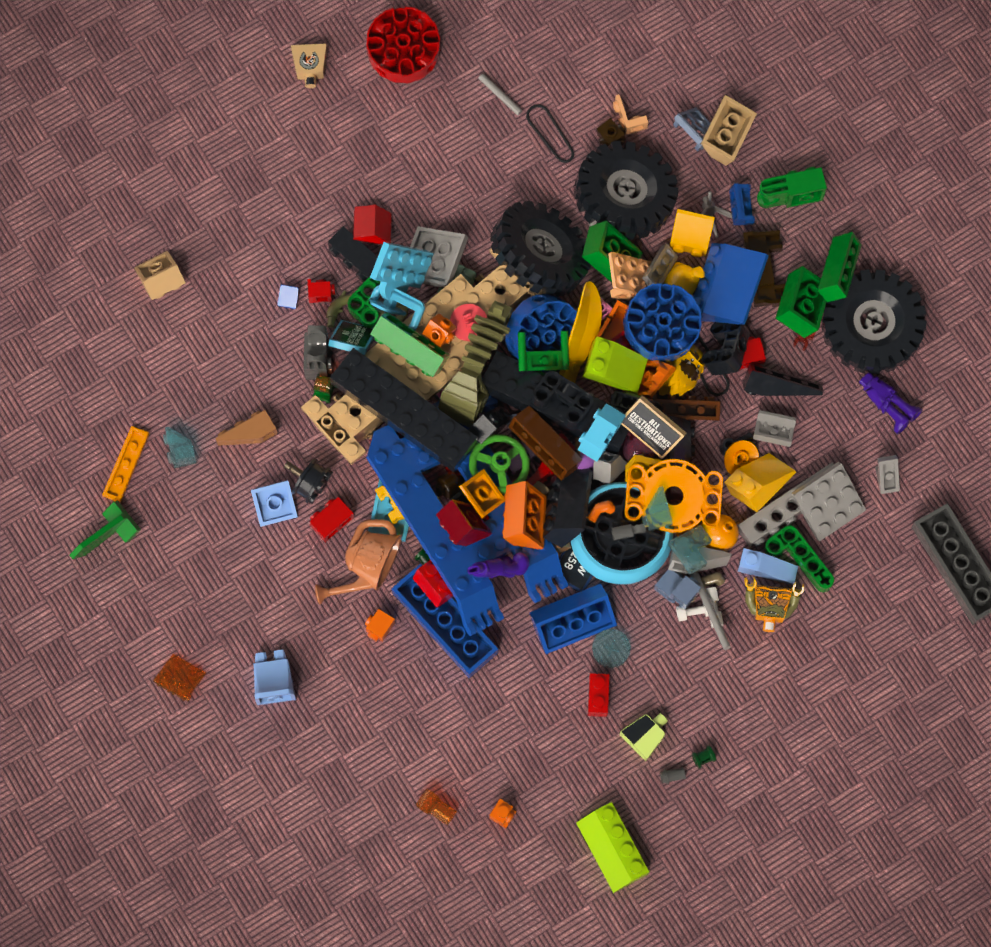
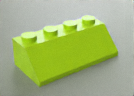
[576,802,649,893]

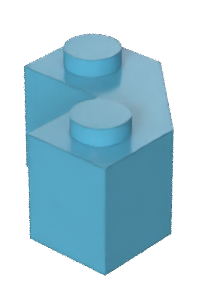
[578,403,626,462]

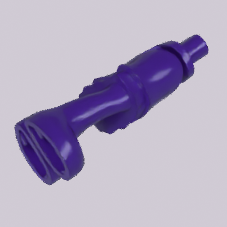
[859,372,923,435]
[467,552,529,578]

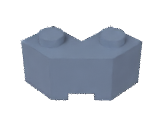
[654,570,701,609]

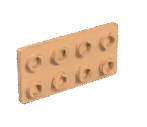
[608,252,663,302]

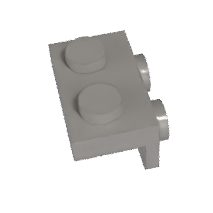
[753,410,796,447]

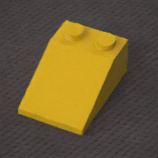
[670,209,715,257]
[724,453,796,512]

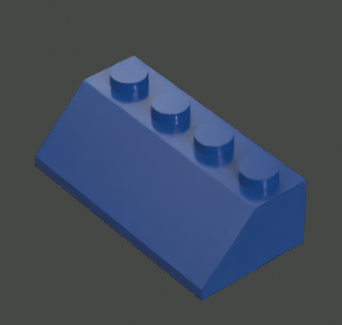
[529,583,617,654]

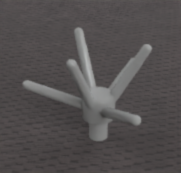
[700,191,732,238]

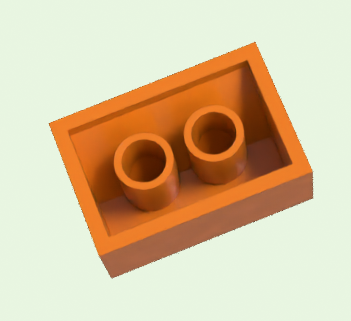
[502,481,546,549]

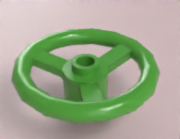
[469,434,530,494]

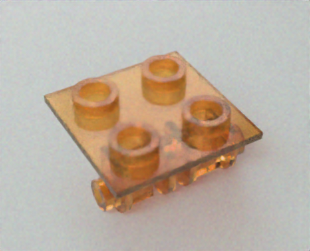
[153,654,206,702]

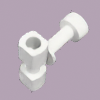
[676,587,724,628]

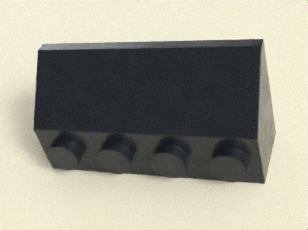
[667,416,696,500]
[543,469,593,548]

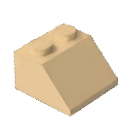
[134,251,185,300]

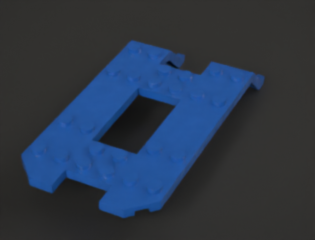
[366,401,568,636]

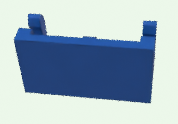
[729,183,755,225]

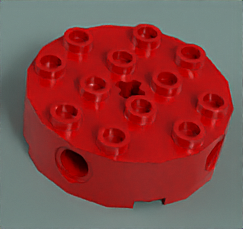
[366,7,440,83]

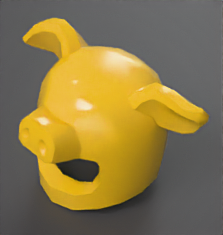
[663,262,705,295]

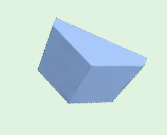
[251,480,298,527]

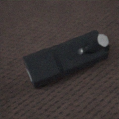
[610,389,664,412]

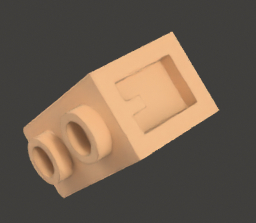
[613,94,648,135]

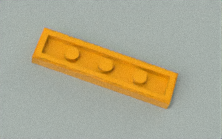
[102,426,150,503]

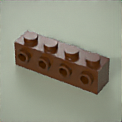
[648,395,720,421]
[509,406,583,481]

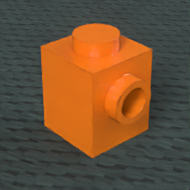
[365,609,395,642]

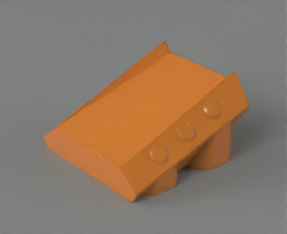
[637,360,676,398]

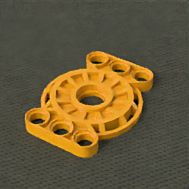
[624,459,723,533]

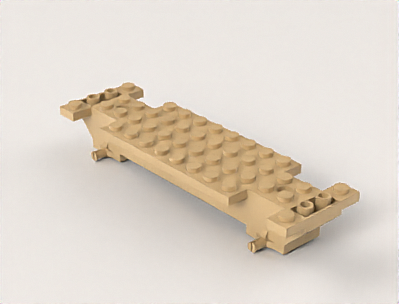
[301,248,543,465]

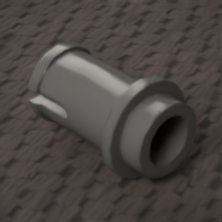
[660,767,686,785]

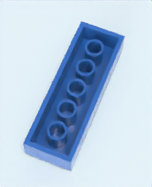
[391,563,498,679]

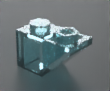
[163,427,197,468]

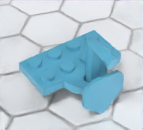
[369,242,434,331]

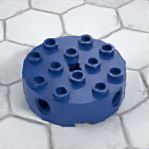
[623,283,702,362]
[505,294,577,373]

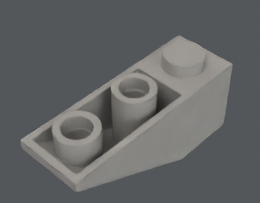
[668,541,732,574]

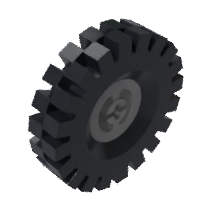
[574,141,678,240]
[490,201,591,297]
[821,269,927,374]

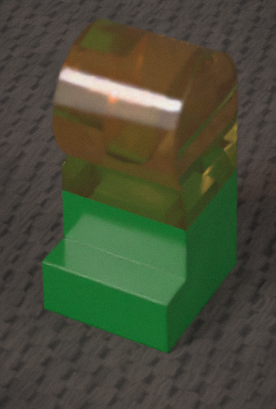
[313,374,334,403]

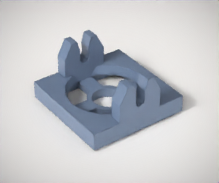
[673,107,710,152]

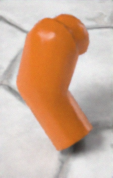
[587,500,616,523]

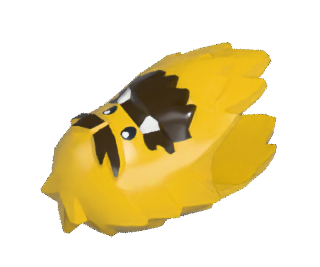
[658,345,704,396]

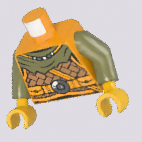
[744,577,804,632]

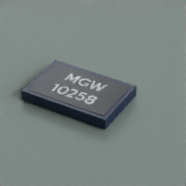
[559,532,605,592]

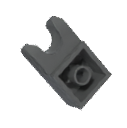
[304,325,333,380]

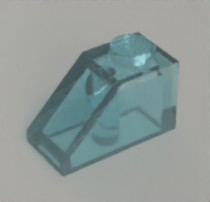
[642,486,673,531]

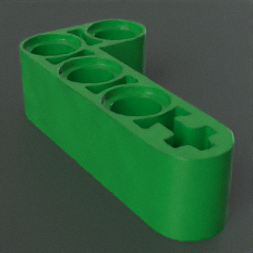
[347,277,380,328]
[764,526,834,592]

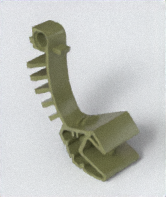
[438,301,512,428]

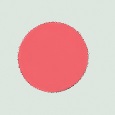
[450,304,487,341]

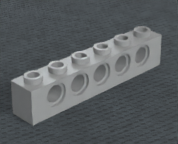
[738,462,834,548]

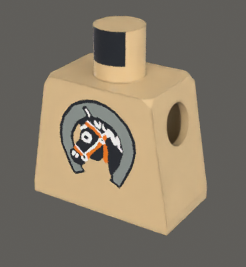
[291,44,327,88]

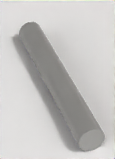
[478,73,523,116]

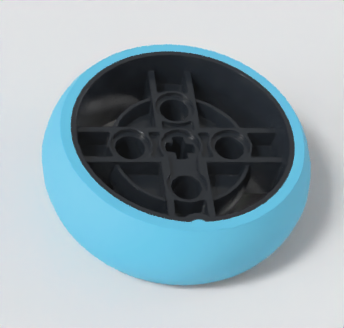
[570,482,674,584]

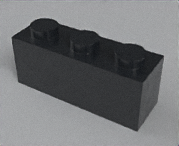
[328,226,378,282]
[468,406,512,444]

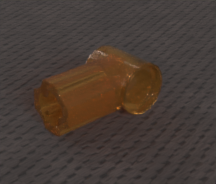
[415,789,457,826]

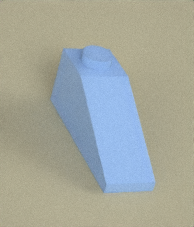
[737,548,798,585]

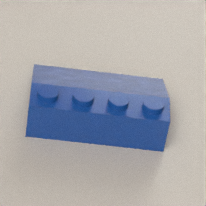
[693,243,769,325]

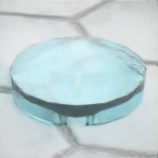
[592,629,631,668]

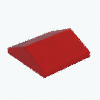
[353,205,391,244]

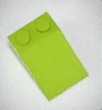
[582,336,648,395]

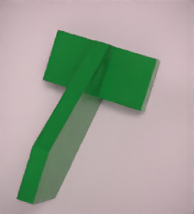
[69,501,141,559]

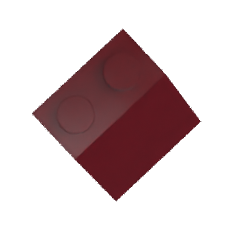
[436,499,492,546]

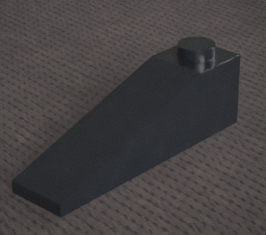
[743,363,823,396]

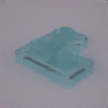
[668,525,712,574]

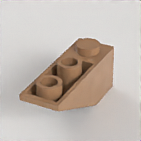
[215,410,278,446]

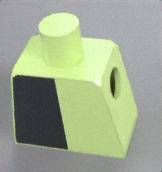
[620,713,668,761]

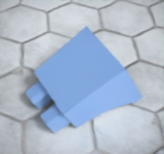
[253,649,296,705]

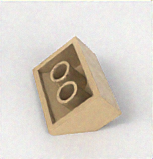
[701,95,757,166]

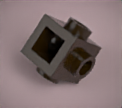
[596,118,626,148]

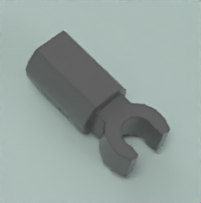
[611,524,646,541]

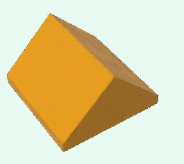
[459,469,505,518]

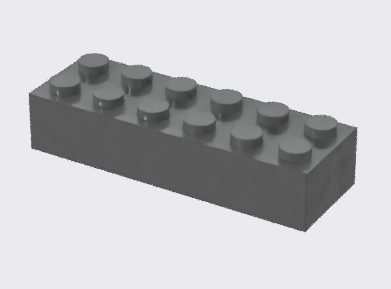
[911,503,991,625]

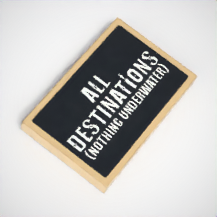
[621,396,686,459]

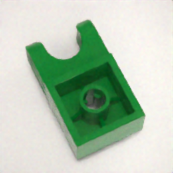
[757,167,827,208]

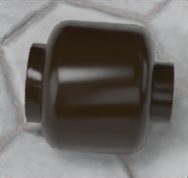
[435,470,465,499]

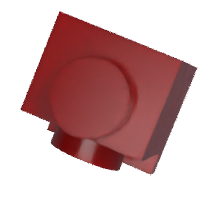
[307,279,335,303]

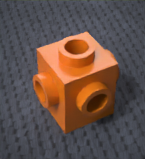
[422,313,457,347]

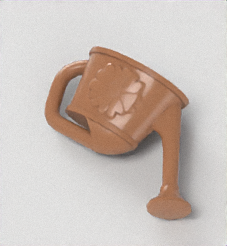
[315,519,402,605]

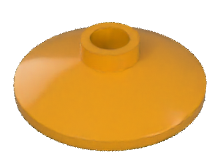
[724,440,759,475]

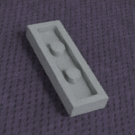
[642,243,678,286]

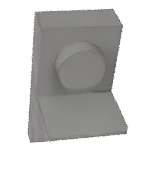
[875,455,900,494]

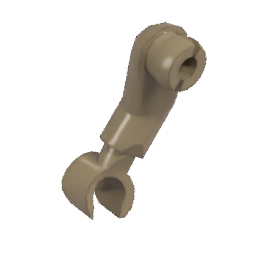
[691,572,725,603]

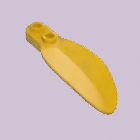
[559,281,602,383]

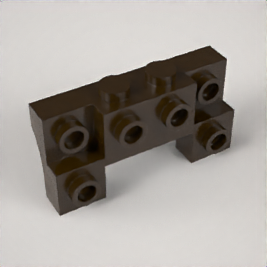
[742,230,785,307]

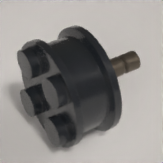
[284,458,333,504]

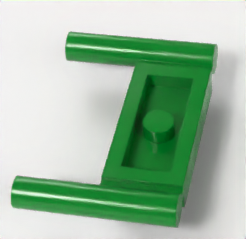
[518,331,569,371]

